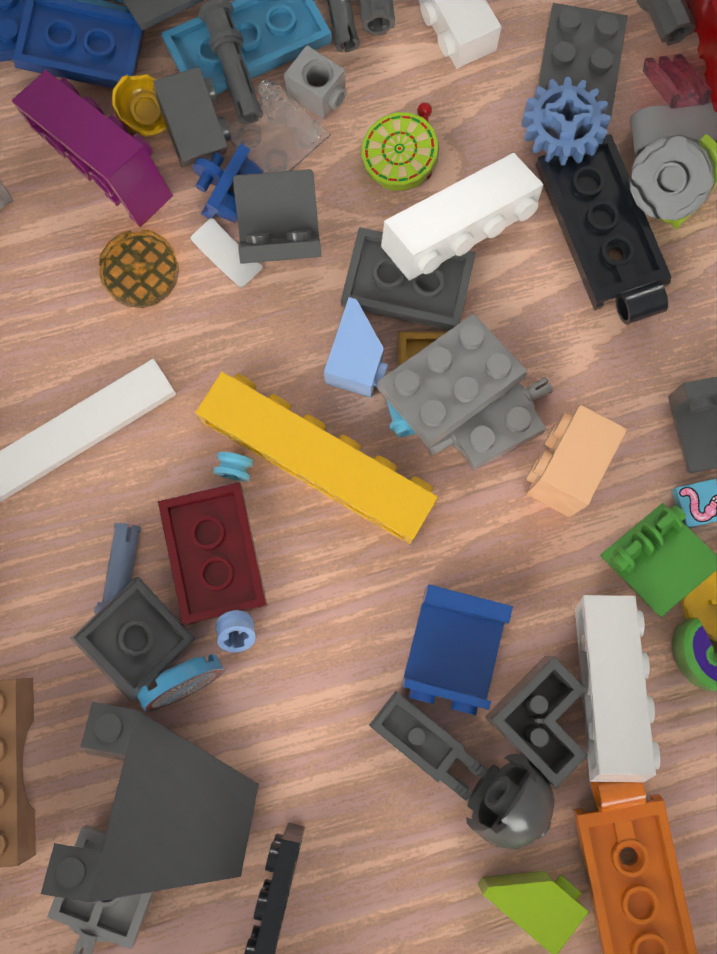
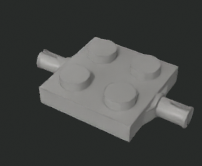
[424,377,553,471]
[47,825,154,954]

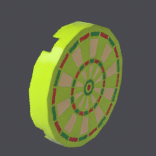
[361,112,439,191]

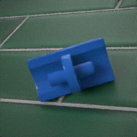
[193,143,264,223]

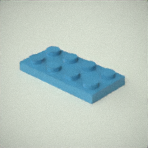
[161,0,332,95]

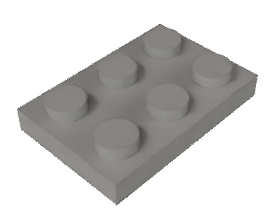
[377,313,527,448]

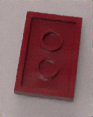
[158,482,268,625]

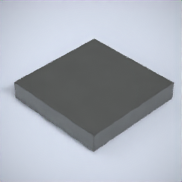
[70,577,195,701]

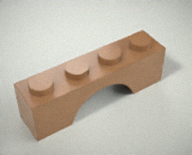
[0,678,36,868]

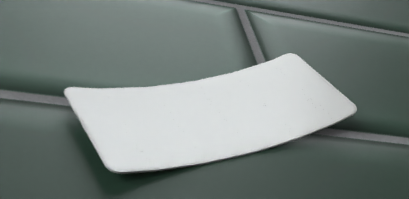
[190,218,263,288]

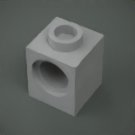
[284,45,347,120]

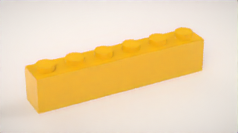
[195,371,438,545]

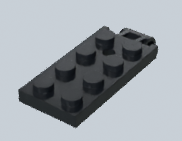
[535,134,672,325]
[244,822,305,954]

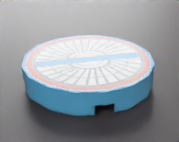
[137,654,225,712]

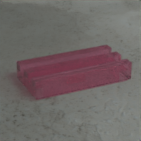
[643,54,712,109]

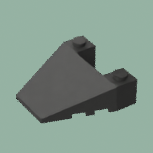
[41,702,259,902]

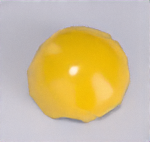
[112,74,167,137]

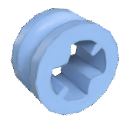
[216,610,256,653]

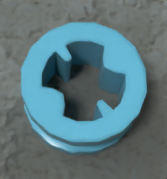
[213,452,254,482]

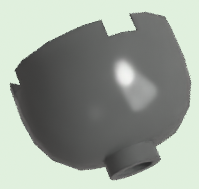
[466,754,555,849]

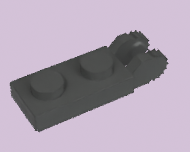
[369,690,489,801]

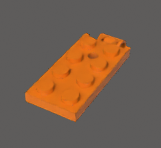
[573,782,697,954]

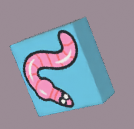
[671,479,717,528]

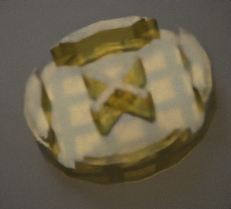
[99,229,179,308]

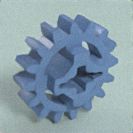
[521,77,611,165]

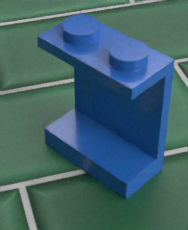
[401,584,513,715]

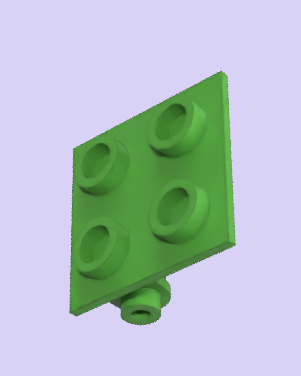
[600,503,717,618]

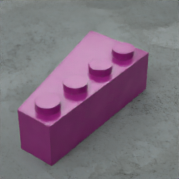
[12,70,173,227]

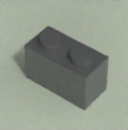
[153,67,231,168]

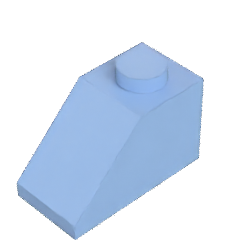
[324,297,389,398]

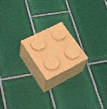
[525,404,627,518]

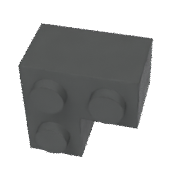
[485,656,588,788]

